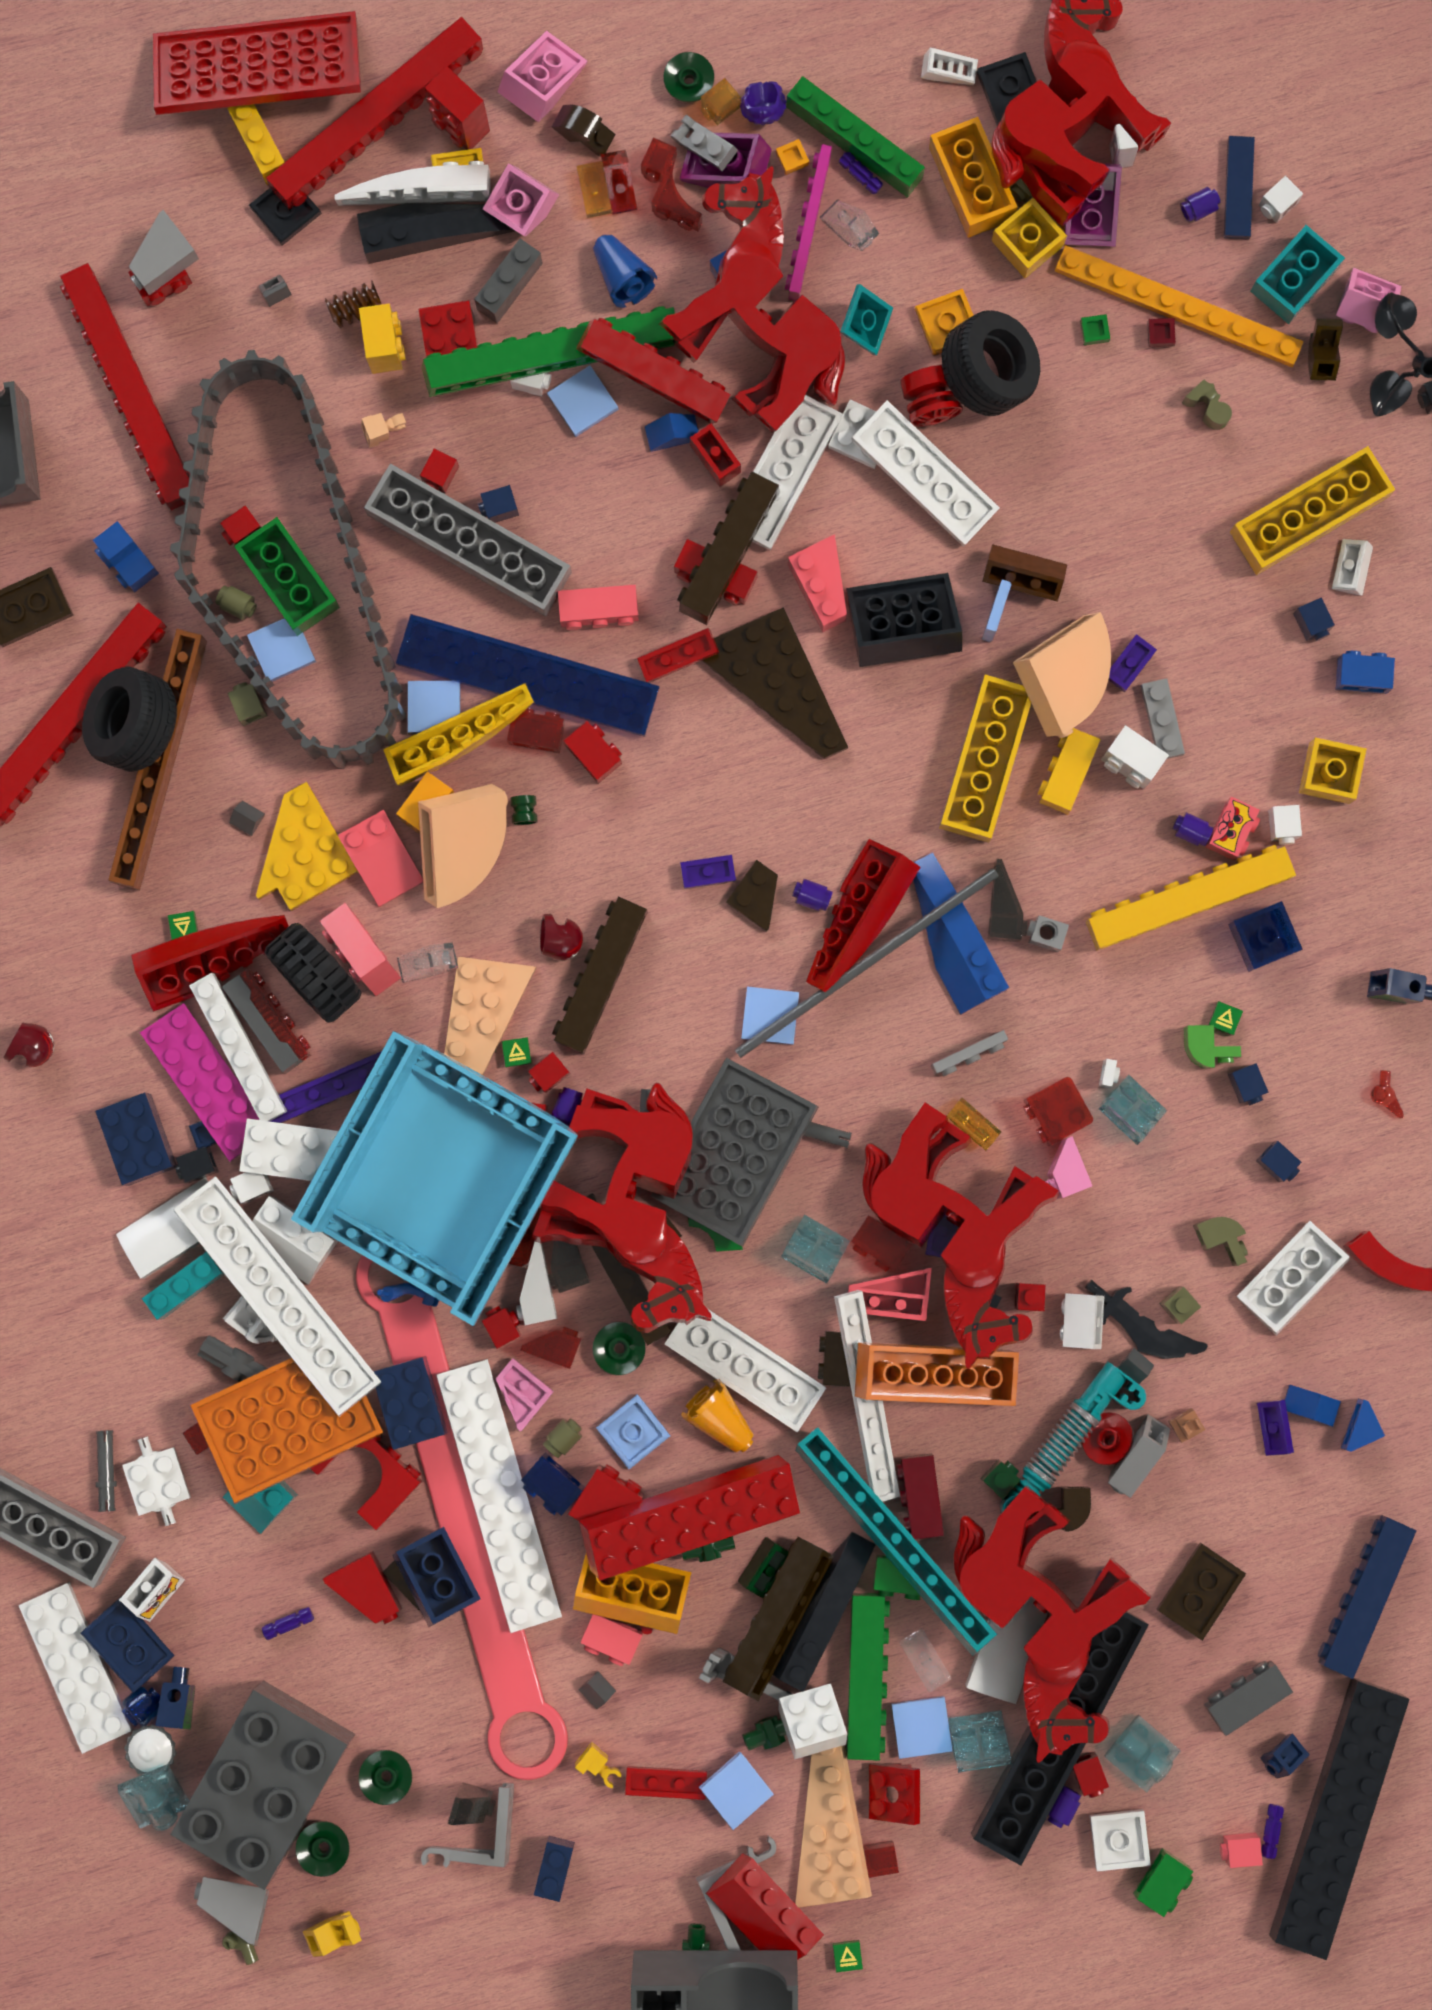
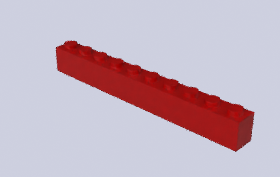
[266,16,483,210]
[60,263,189,511]
[0,602,167,827]

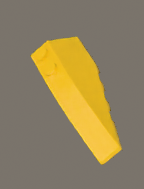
[383,684,534,786]

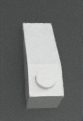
[516,1242,558,1325]

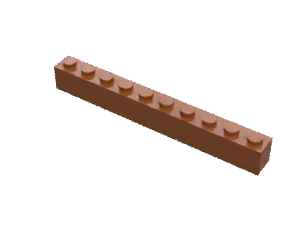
[108,629,207,891]

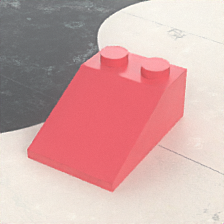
[338,810,423,907]

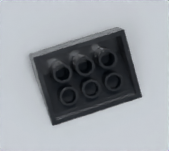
[846,573,962,667]

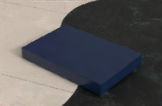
[80,1596,175,1693]

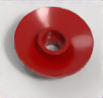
[1082,1412,1133,1465]

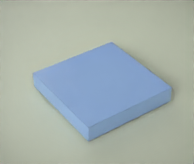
[547,365,619,437]
[982,580,1011,642]
[247,618,316,682]
[408,681,460,734]
[741,987,799,1045]
[596,1394,671,1469]
[891,1696,952,1759]
[699,1752,774,1830]

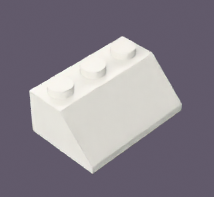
[252,1196,338,1285]

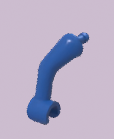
[377,1283,439,1307]

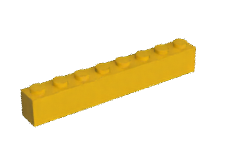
[1086,845,1296,951]

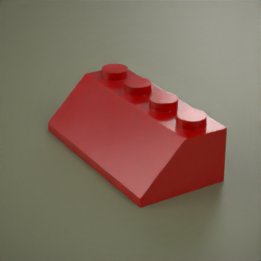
[705,1853,824,1960]

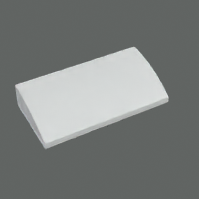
[116,1177,209,1279]
[1237,1221,1350,1336]
[965,1597,1048,1704]

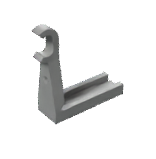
[699,1648,792,1701]
[421,1783,514,1868]
[696,1835,776,1951]

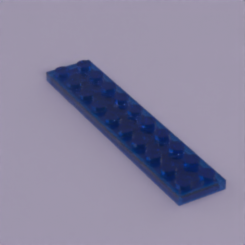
[396,614,660,737]

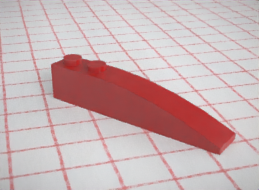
[806,839,920,992]
[131,915,289,1012]

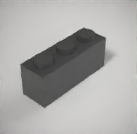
[474,238,543,324]
[1204,1661,1293,1736]

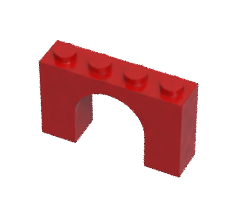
[310,1435,422,1530]

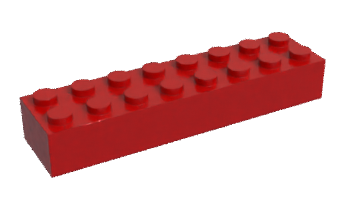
[579,1455,800,1581]

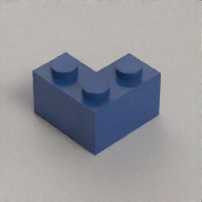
[93,521,159,592]

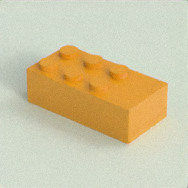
[929,117,1018,238]
[573,1553,691,1634]

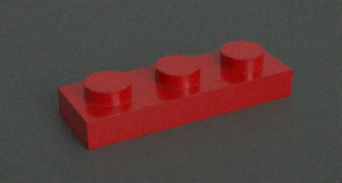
[637,628,719,683]
[625,1766,707,1800]

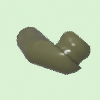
[222,1931,259,1965]

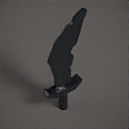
[1085,1279,1208,1359]

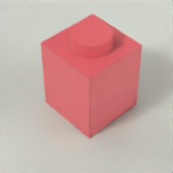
[1220,1832,1263,1868]

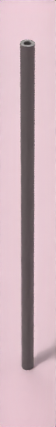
[735,868,999,1058]

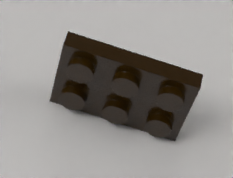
[0,567,74,647]
[1156,1542,1246,1641]

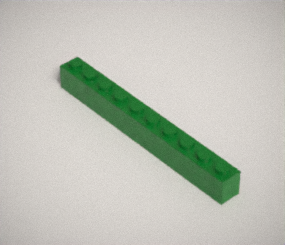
[421,306,677,397]

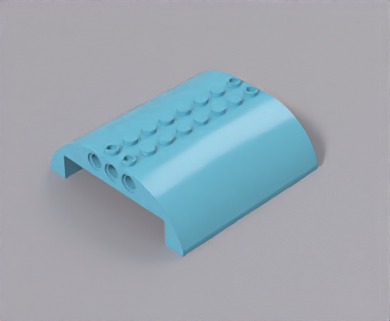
[291,1031,578,1326]

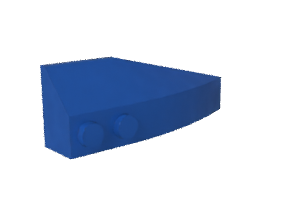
[913,852,1009,1015]

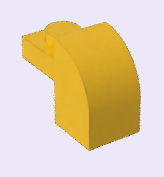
[303,1911,362,1957]

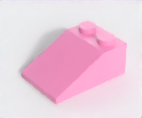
[498,31,587,122]

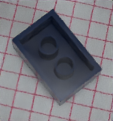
[95,1092,177,1186]
[374,1356,448,1450]
[392,1527,481,1627]

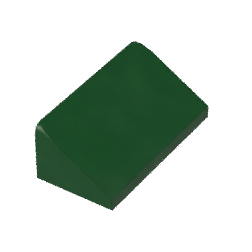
[738,1537,788,1598]

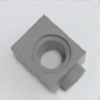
[1026,915,1069,952]

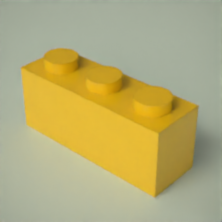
[227,104,285,185]
[1037,728,1101,815]

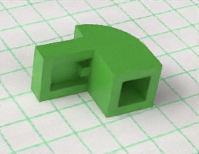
[1184,1025,1241,1069]

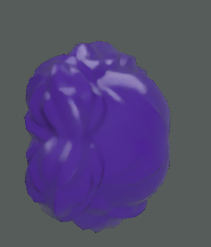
[740,81,787,125]

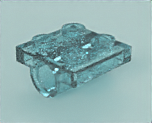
[1099,1075,1167,1145]
[781,1214,850,1284]
[948,1710,1011,1773]
[1104,1714,1181,1793]
[118,1764,189,1831]

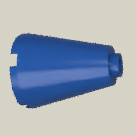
[593,235,657,308]

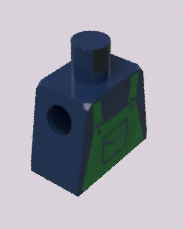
[1367,968,1432,1004]
[156,1667,195,1730]

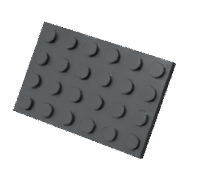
[651,1058,819,1247]

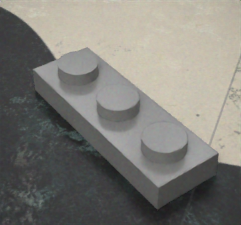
[1140,679,1185,759]
[931,1030,1008,1077]

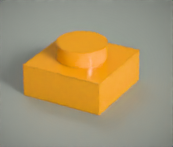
[776,139,809,175]

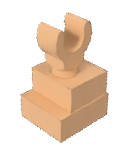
[361,413,406,448]

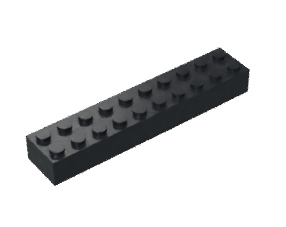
[971,1611,1149,1866]
[1269,1678,1410,1960]

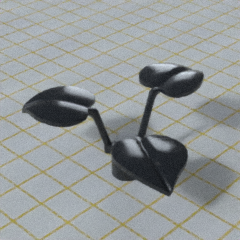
[1370,292,1432,416]

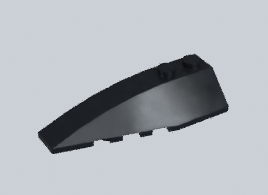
[357,203,515,264]
[773,1532,876,1692]

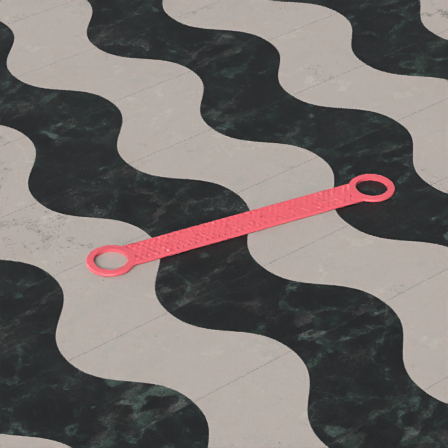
[356,1255,568,1780]

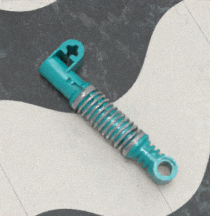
[1000,1361,1146,1514]

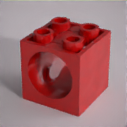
[568,1464,644,1521]

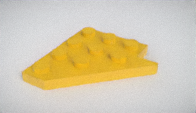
[256,781,359,911]

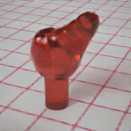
[1370,1070,1404,1118]

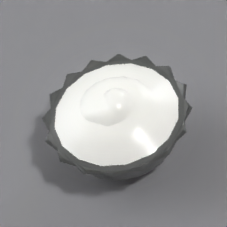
[124,1724,177,1777]

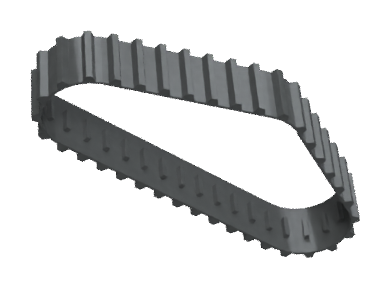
[170,350,406,769]

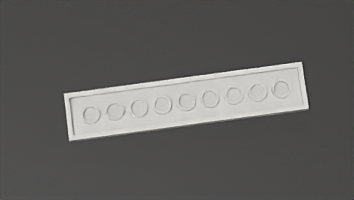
[173,1176,381,1417]
[436,1359,562,1633]

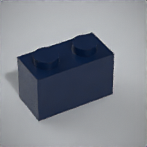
[534,1835,575,1902]

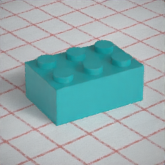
[1250,225,1345,324]

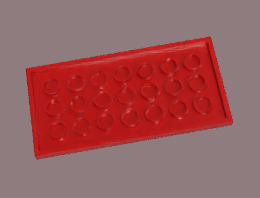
[153,11,361,115]

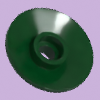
[663,52,714,103]
[593,1322,646,1375]
[358,1750,412,1805]
[296,1821,350,1877]

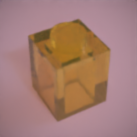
[701,78,741,126]

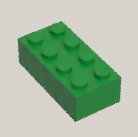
[234,517,340,636]

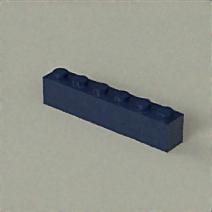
[1318,1515,1417,1679]

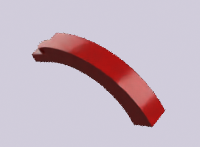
[1343,1231,1432,1291]

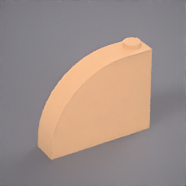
[1013,612,1111,738]
[418,784,508,908]

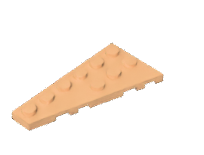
[444,957,536,1075]
[795,1745,872,1908]

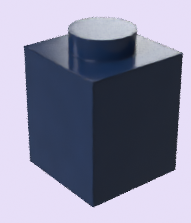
[478,485,519,523]
[1293,597,1335,641]
[1228,1063,1269,1106]
[1256,1141,1302,1182]

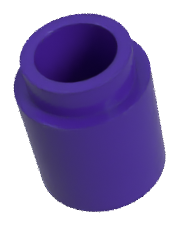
[1180,187,1221,222]
[1172,812,1214,846]
[792,879,833,911]
[551,1087,583,1127]
[1048,1786,1081,1828]

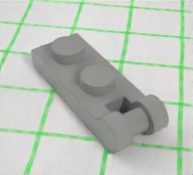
[670,115,738,171]

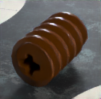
[325,280,382,328]

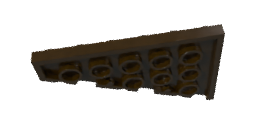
[702,607,848,759]

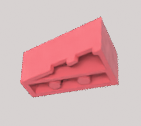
[788,534,847,632]
[320,903,401,996]
[847,1268,932,1321]

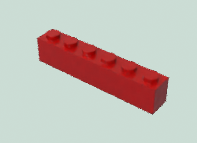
[576,318,731,424]

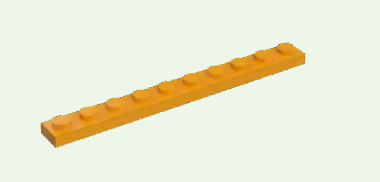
[1054,245,1304,367]

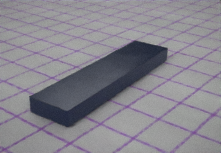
[1224,136,1255,239]

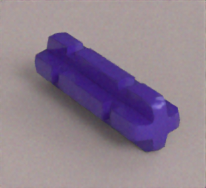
[839,152,883,194]
[262,1607,314,1640]
[1261,1804,1284,1859]

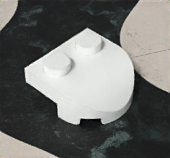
[223,1296,277,1344]

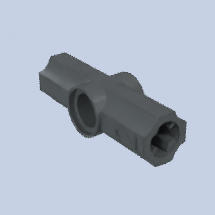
[197,1335,268,1382]

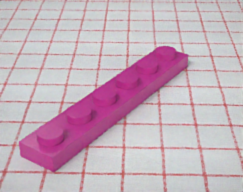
[785,144,832,301]

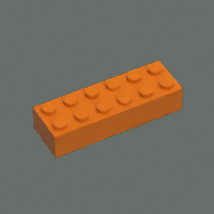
[855,1342,1019,1406]

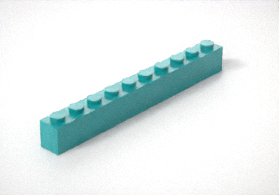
[795,1427,997,1657]

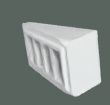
[921,47,978,85]

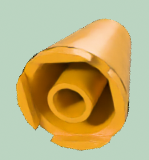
[681,1379,754,1453]

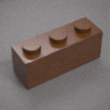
[982,544,1067,602]

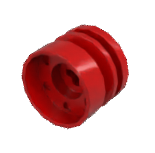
[900,365,963,427]

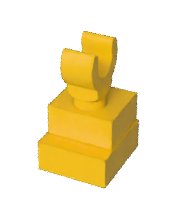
[575,1742,622,1788]

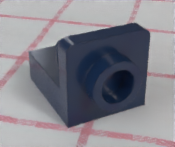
[1260,1733,1310,1779]

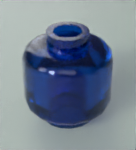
[121,1686,160,1727]

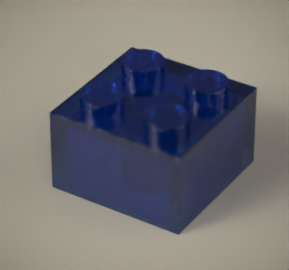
[1228,901,1303,972]
[521,1452,585,1516]

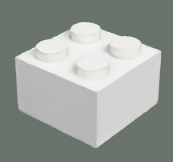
[1101,725,1169,789]
[778,1683,847,1760]

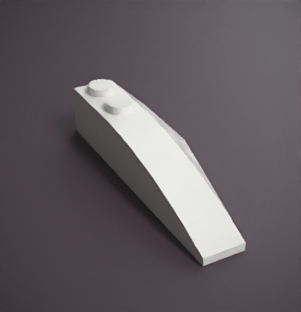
[335,161,491,206]

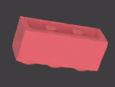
[558,585,639,630]

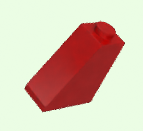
[323,1551,402,1625]

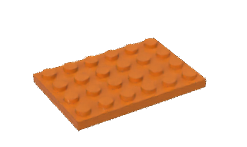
[190,1358,383,1504]

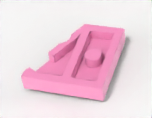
[496,1358,554,1432]

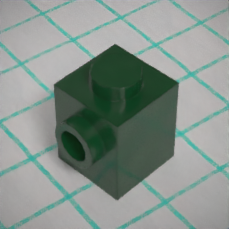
[980,1459,1021,1500]

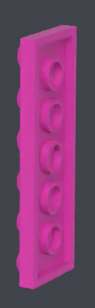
[140,1003,260,1162]

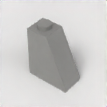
[129,210,199,295]
[1108,1414,1170,1498]
[194,1877,269,1946]

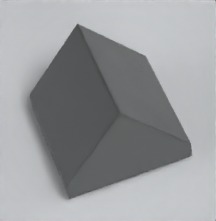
[259,275,292,307]
[229,801,265,836]
[1117,1348,1154,1384]
[579,1671,616,1709]

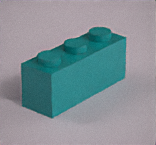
[142,1252,225,1320]

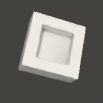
[1099,1059,1120,1088]

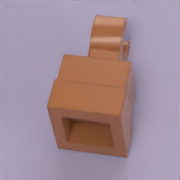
[1168,1408,1205,1443]

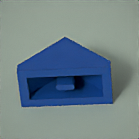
[645,413,699,452]
[1285,1384,1341,1427]
[1341,1398,1385,1452]

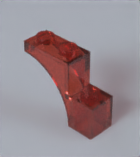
[641,137,702,231]

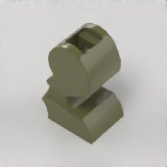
[1182,379,1232,430]

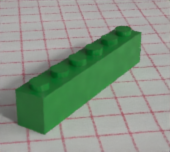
[786,76,925,198]
[846,1593,890,1761]

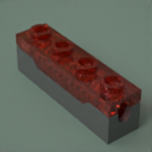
[222,968,312,1074]

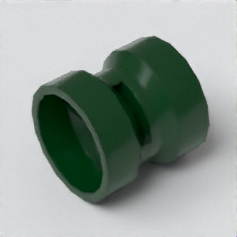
[510,795,538,825]

